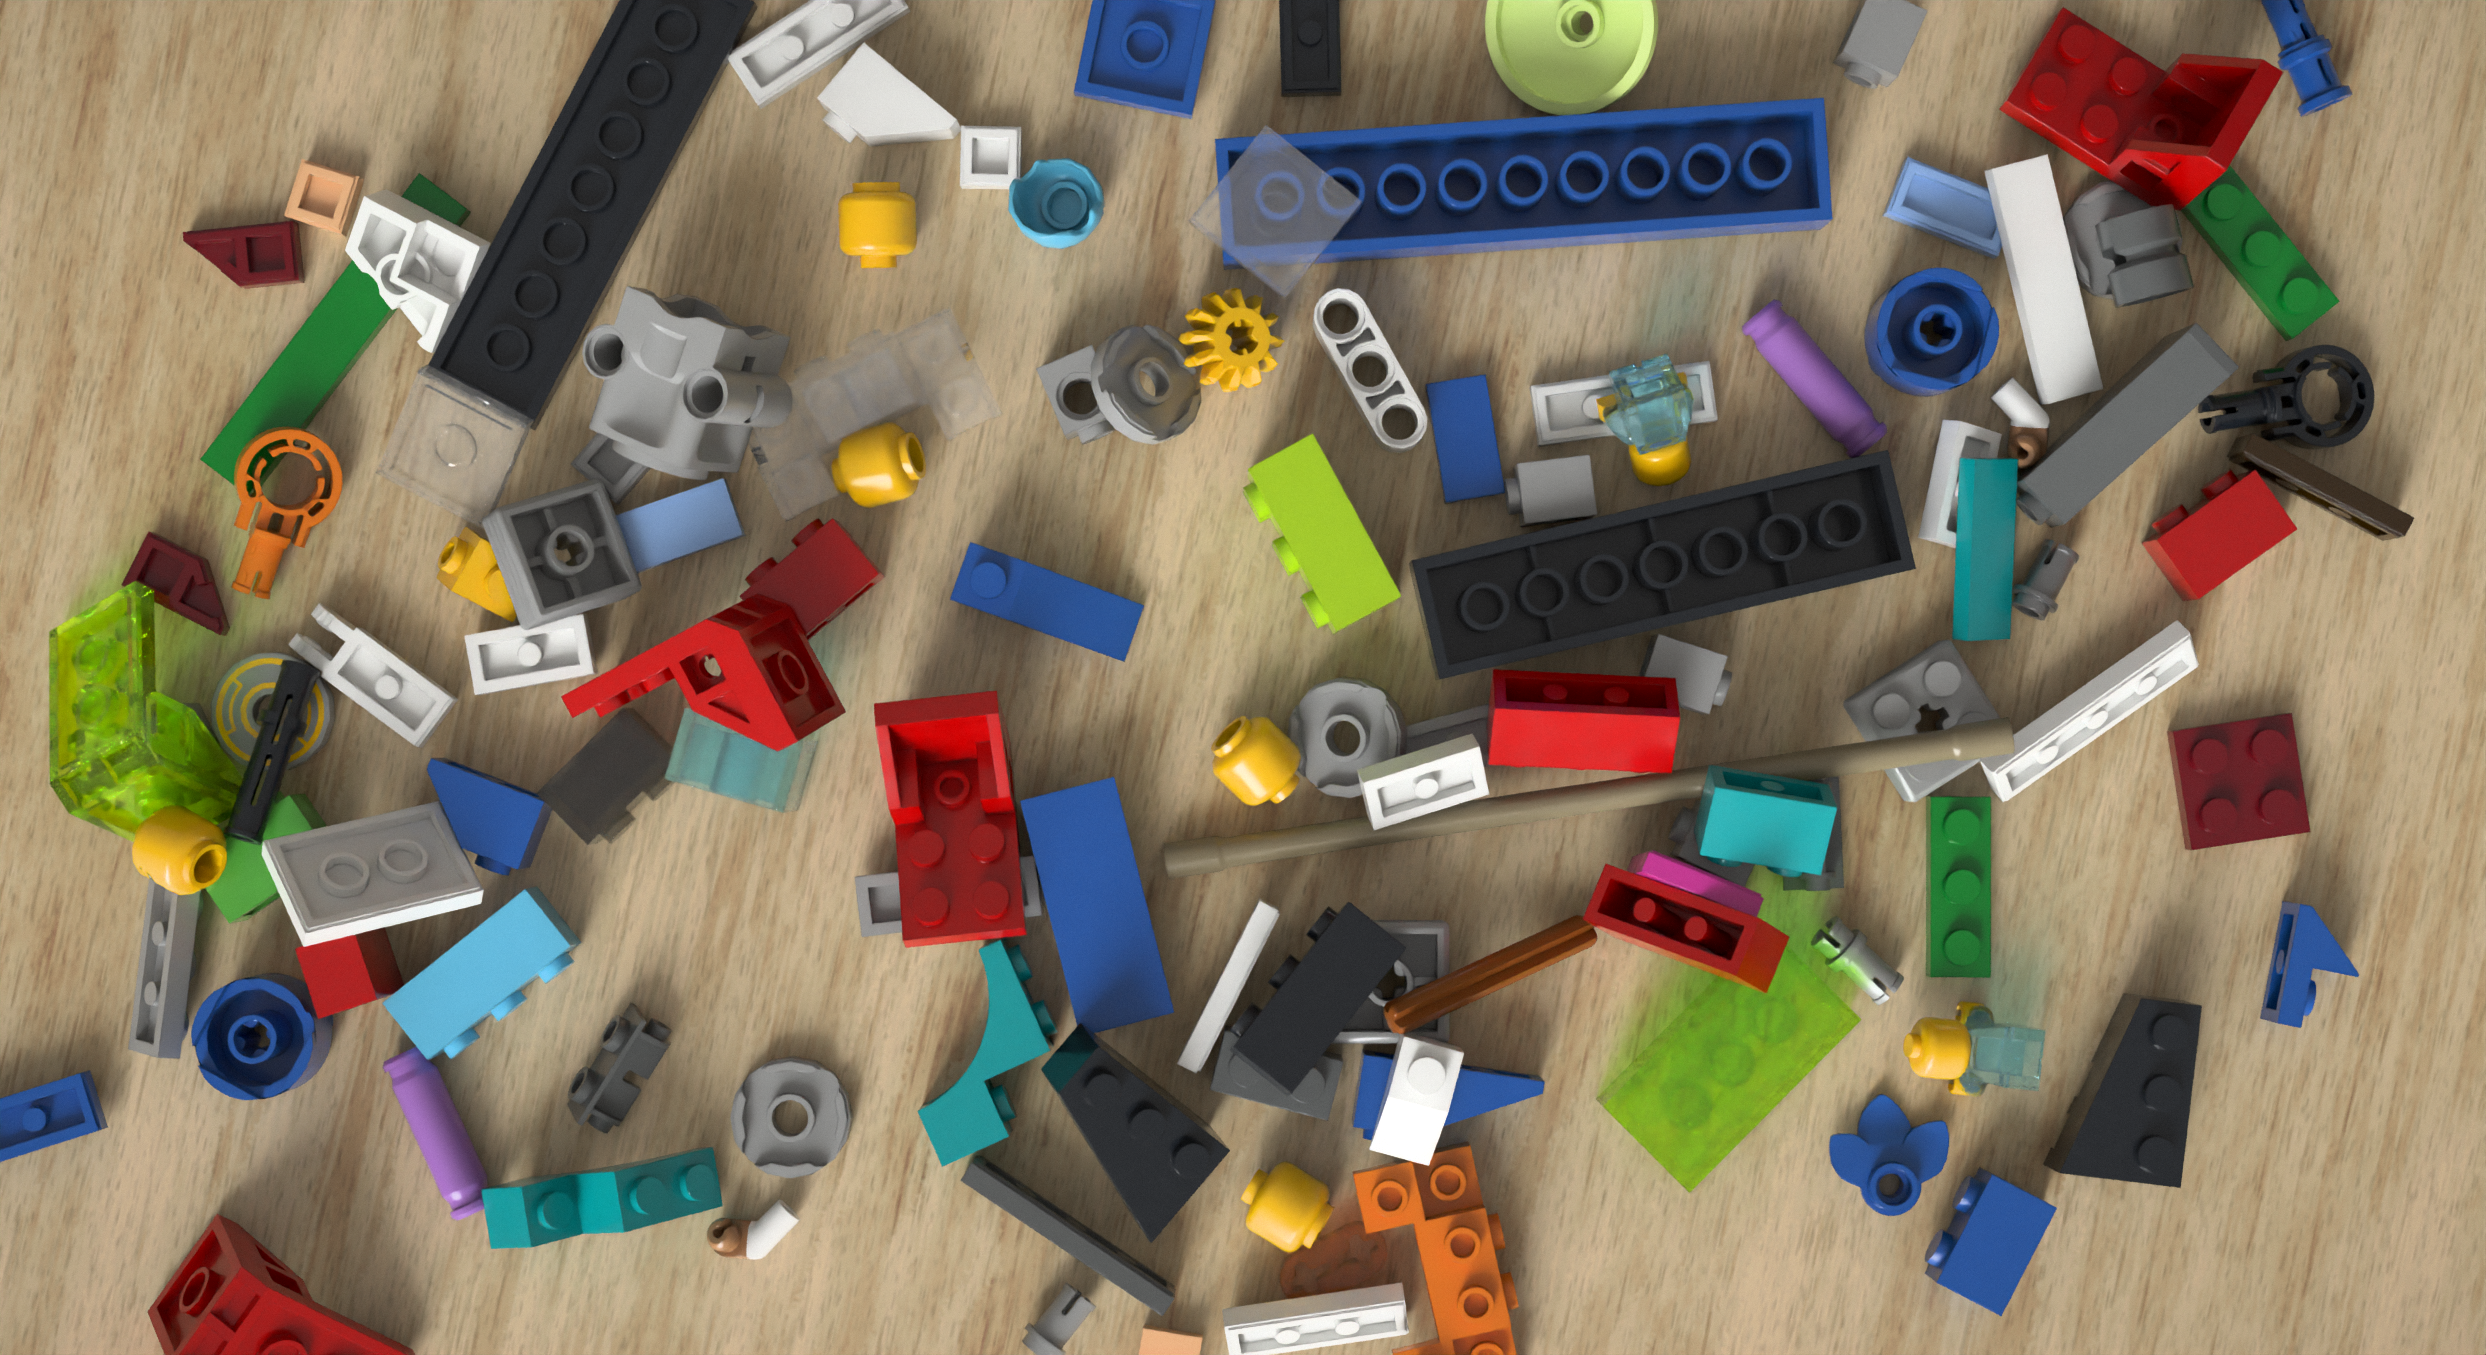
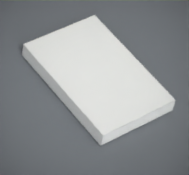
[262,801,484,947]

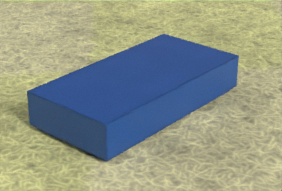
[1425,374,1505,504]

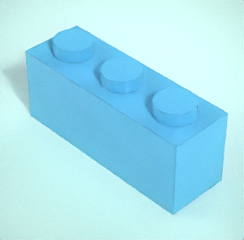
[382,886,582,1060]

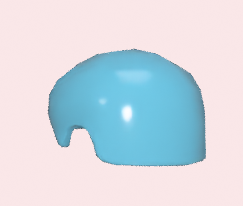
[1008,158,1105,249]

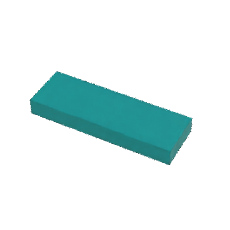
[1952,458,2018,641]

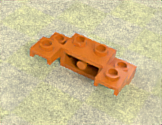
[1352,1141,1519,1355]

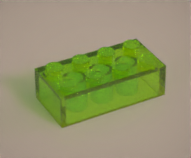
[1596,945,1862,1193]

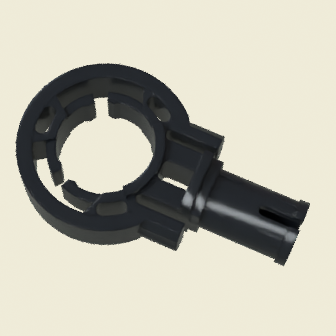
[2198,345,2374,449]

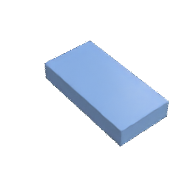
[1883,157,2002,259]
[616,478,746,574]

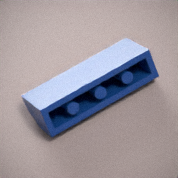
[1020,777,1174,1033]

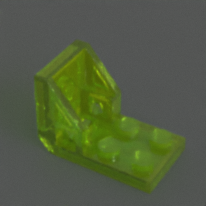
[49,581,242,842]

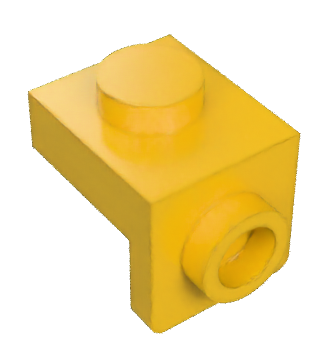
[437,527,517,623]

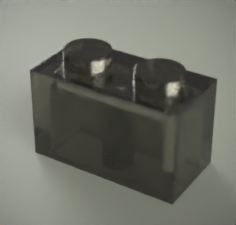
[537,708,683,845]

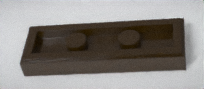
[2227,433,2414,541]

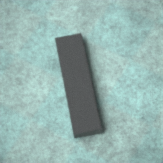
[960,1155,1176,1316]

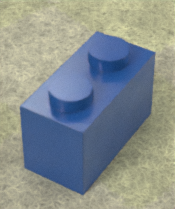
[1925,1167,2057,1316]

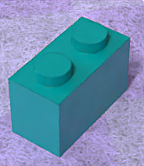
[1694,765,1837,877]

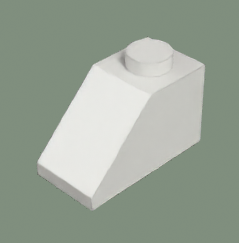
[817,42,961,146]
[1369,1033,1464,1166]

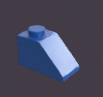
[427,758,556,876]

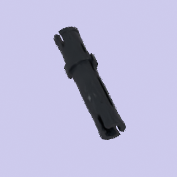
[223,660,320,845]

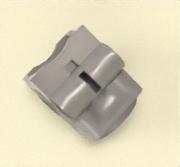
[582,286,793,480]

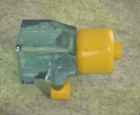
[1596,353,1694,486]
[1903,1001,2046,1097]

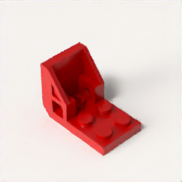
[1999,7,2284,211]
[561,593,846,752]
[874,690,1027,948]
[147,1214,415,1355]

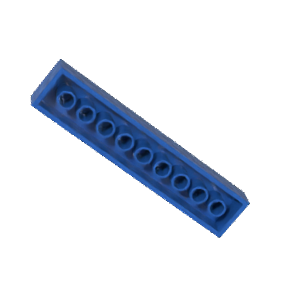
[1215,98,1833,270]

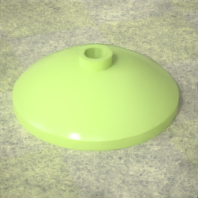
[1485,0,1658,115]

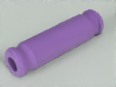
[1742,299,1887,458]
[383,1047,488,1221]

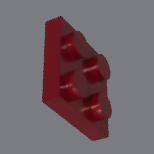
[2167,713,2311,850]

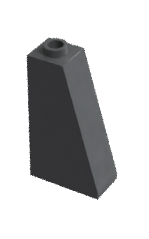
[2016,323,2239,528]

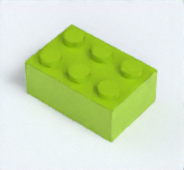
[1243,433,1401,635]

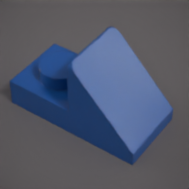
[2260,901,2359,1028]

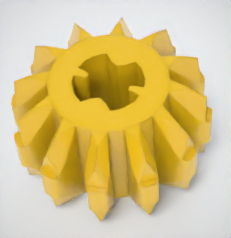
[1178,288,1285,392]

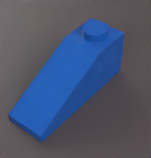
[950,542,1144,662]
[1351,1049,1545,1140]

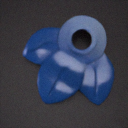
[1829,1094,1949,1216]

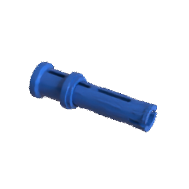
[2261,0,2353,117]

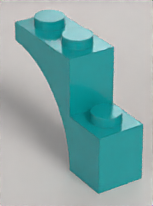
[917,937,1058,1167]
[481,1147,723,1249]

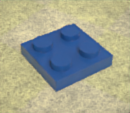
[1074,0,1216,119]

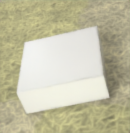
[960,126,1022,190]

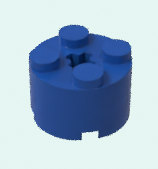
[1864,268,1999,397]
[191,973,333,1100]

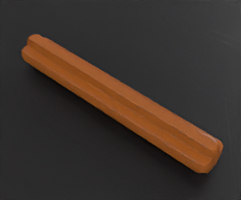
[1383,915,1597,1034]

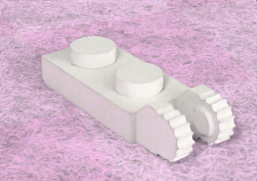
[288,603,458,748]

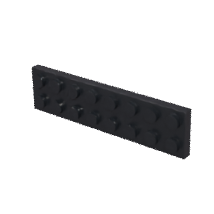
[424,0,758,430]

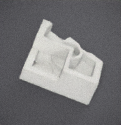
[345,189,490,353]

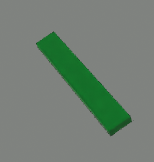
[200,173,471,494]

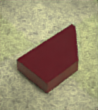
[183,221,305,289]
[121,532,230,636]

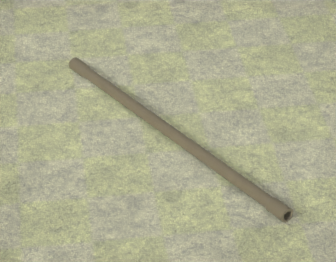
[1164,717,2015,879]

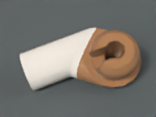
[1990,377,2050,468]
[707,1199,800,1260]

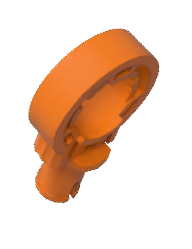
[231,427,342,599]

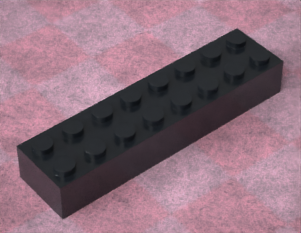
[1408,450,1916,680]

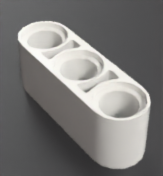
[1313,288,1427,453]

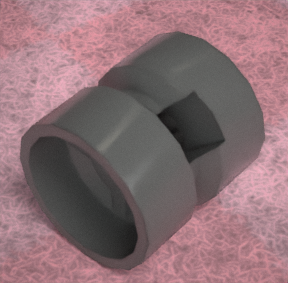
[2095,204,2194,308]

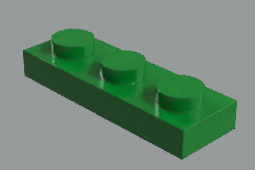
[2181,165,2340,341]
[1926,796,1991,978]

